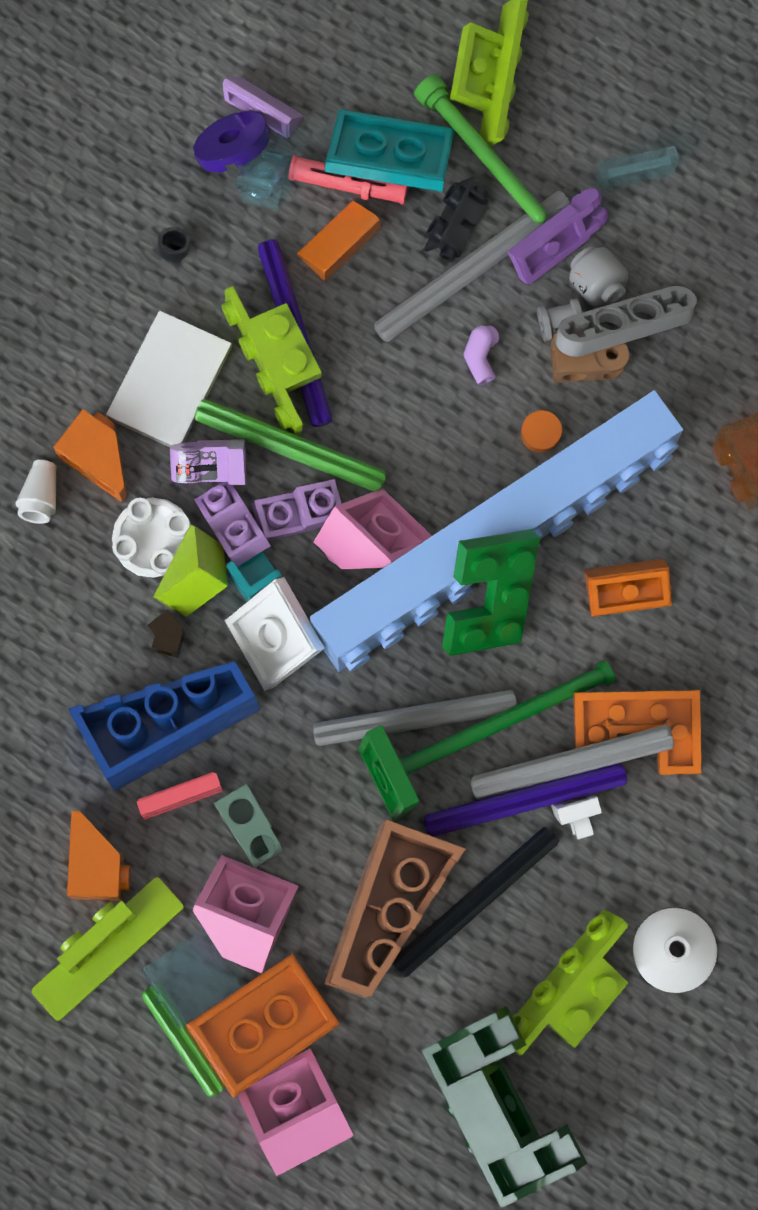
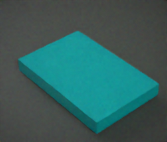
[325,109,454,192]

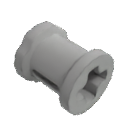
[537,298,583,342]

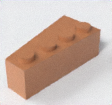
[324,820,466,998]

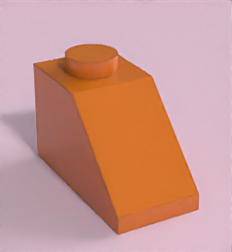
[53,409,128,503]
[67,811,131,901]

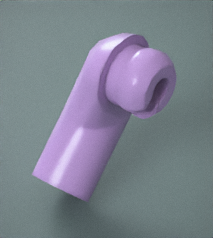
[464,325,499,386]

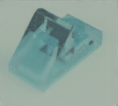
[236,148,293,210]

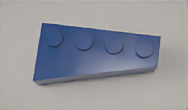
[68,661,260,791]

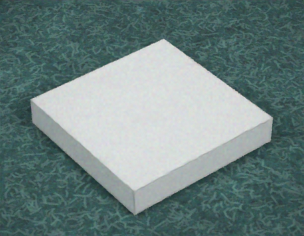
[225,577,325,691]

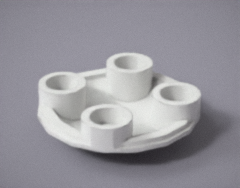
[112,497,191,578]

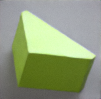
[153,525,228,617]

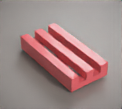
[137,772,223,820]

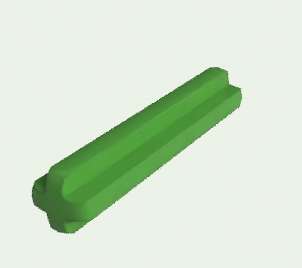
[141,983,226,1097]

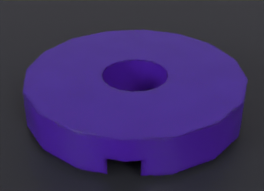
[193,111,271,173]

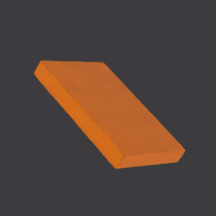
[186,953,340,1098]

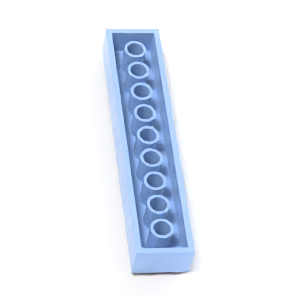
[310,390,683,672]

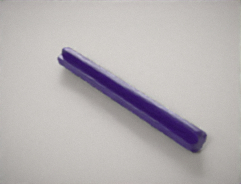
[258,239,332,427]
[424,763,628,837]

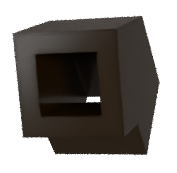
[147,609,185,658]

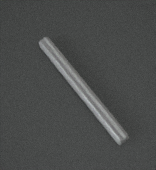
[374,191,571,342]

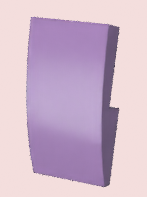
[252,479,342,542]
[194,482,270,567]

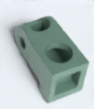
[214,784,284,868]

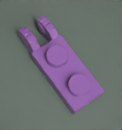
[508,188,609,285]

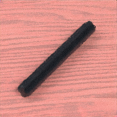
[392,827,559,977]

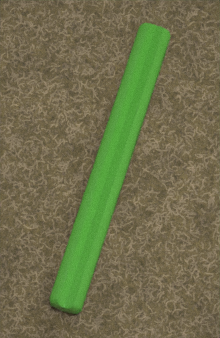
[195,399,387,492]

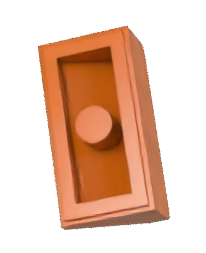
[297,201,381,282]
[584,559,672,617]

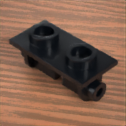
[423,176,488,262]

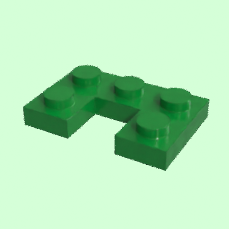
[442,529,540,656]

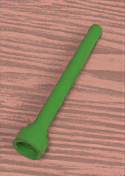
[414,74,547,223]

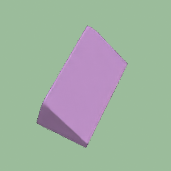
[222,76,304,138]

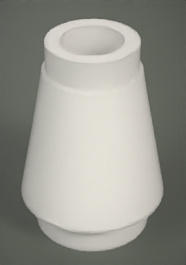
[16,460,57,524]

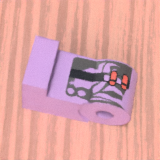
[169,439,247,485]

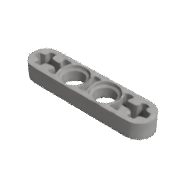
[555,286,697,357]

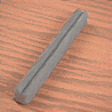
[313,690,517,746]
[471,725,674,800]

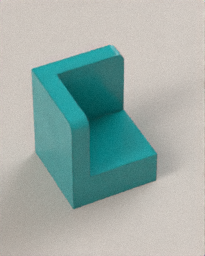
[225,551,283,603]

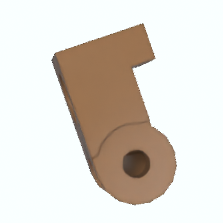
[551,334,630,383]

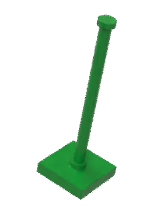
[357,660,615,823]

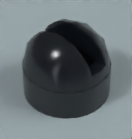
[158,227,190,263]

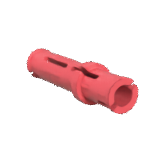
[288,155,409,205]

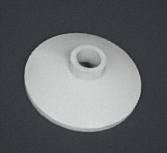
[633,908,717,993]

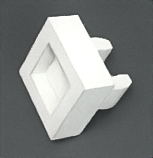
[551,794,602,839]

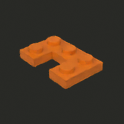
[573,690,702,775]

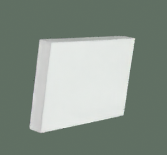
[106,311,232,447]

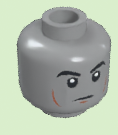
[569,247,629,307]

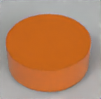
[521,410,562,453]

